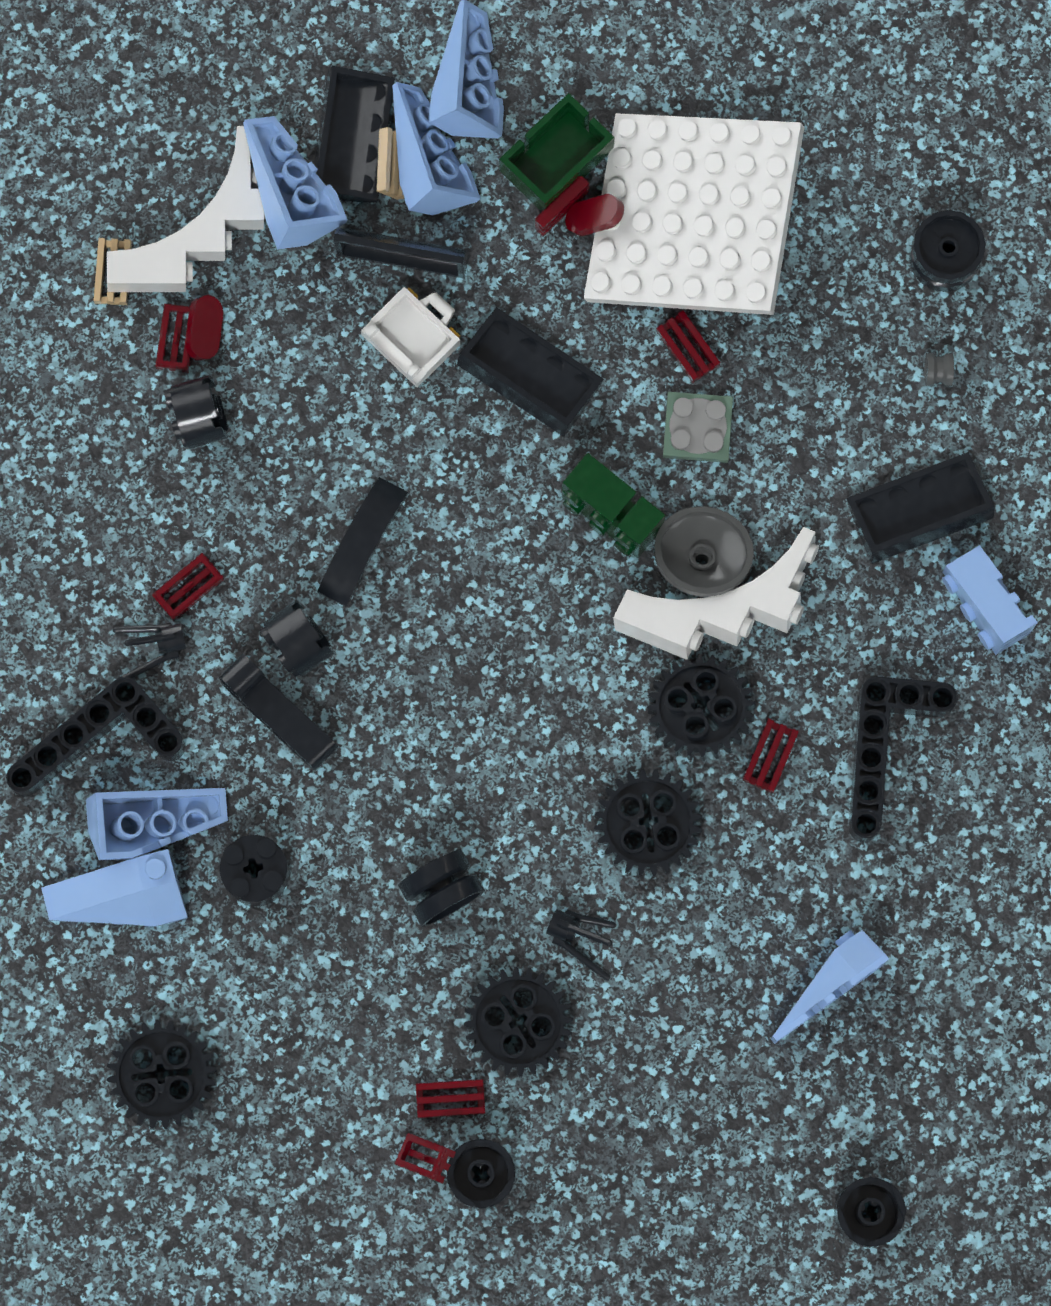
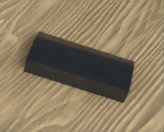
[314,65,395,203]
[333,227,469,279]
[457,307,604,437]
[847,452,995,564]

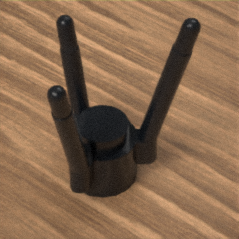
[113,622,186,679]
[546,909,616,981]

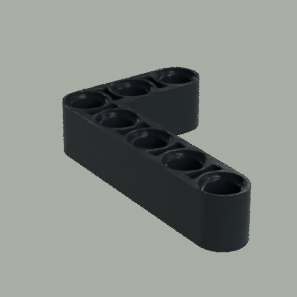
[849,676,958,843]
[6,677,185,797]

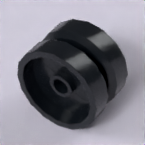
[909,210,986,292]
[398,849,485,927]

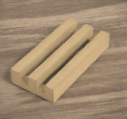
[376,127,404,200]
[93,238,132,305]

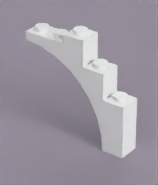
[107,126,266,292]
[613,527,819,660]

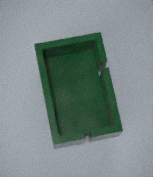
[499,93,615,212]
[562,453,665,558]

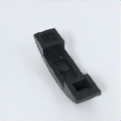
[317,477,408,607]

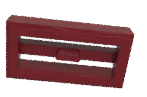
[535,176,589,237]
[155,303,191,373]
[656,310,720,383]
[152,553,224,621]
[742,718,799,793]
[416,1079,485,1118]
[395,1133,456,1184]

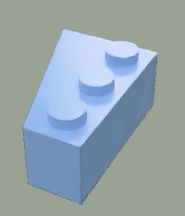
[942,545,1038,655]

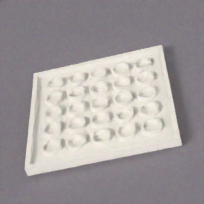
[584,113,804,315]

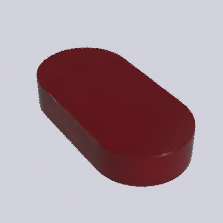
[565,194,624,236]
[185,295,223,361]

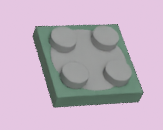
[663,392,733,463]

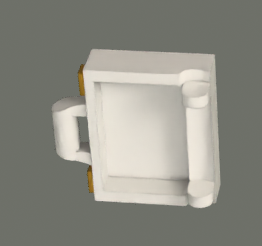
[361,287,461,387]

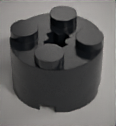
[164,375,229,449]
[259,600,335,677]
[220,835,290,906]
[447,1139,515,1209]
[834,1177,906,1247]

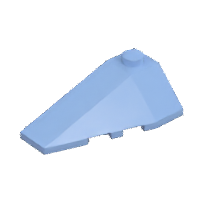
[429,0,504,138]
[392,82,481,215]
[243,116,348,250]
[86,788,228,860]
[41,849,188,927]
[771,930,889,1044]

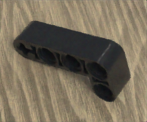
[219,653,338,771]

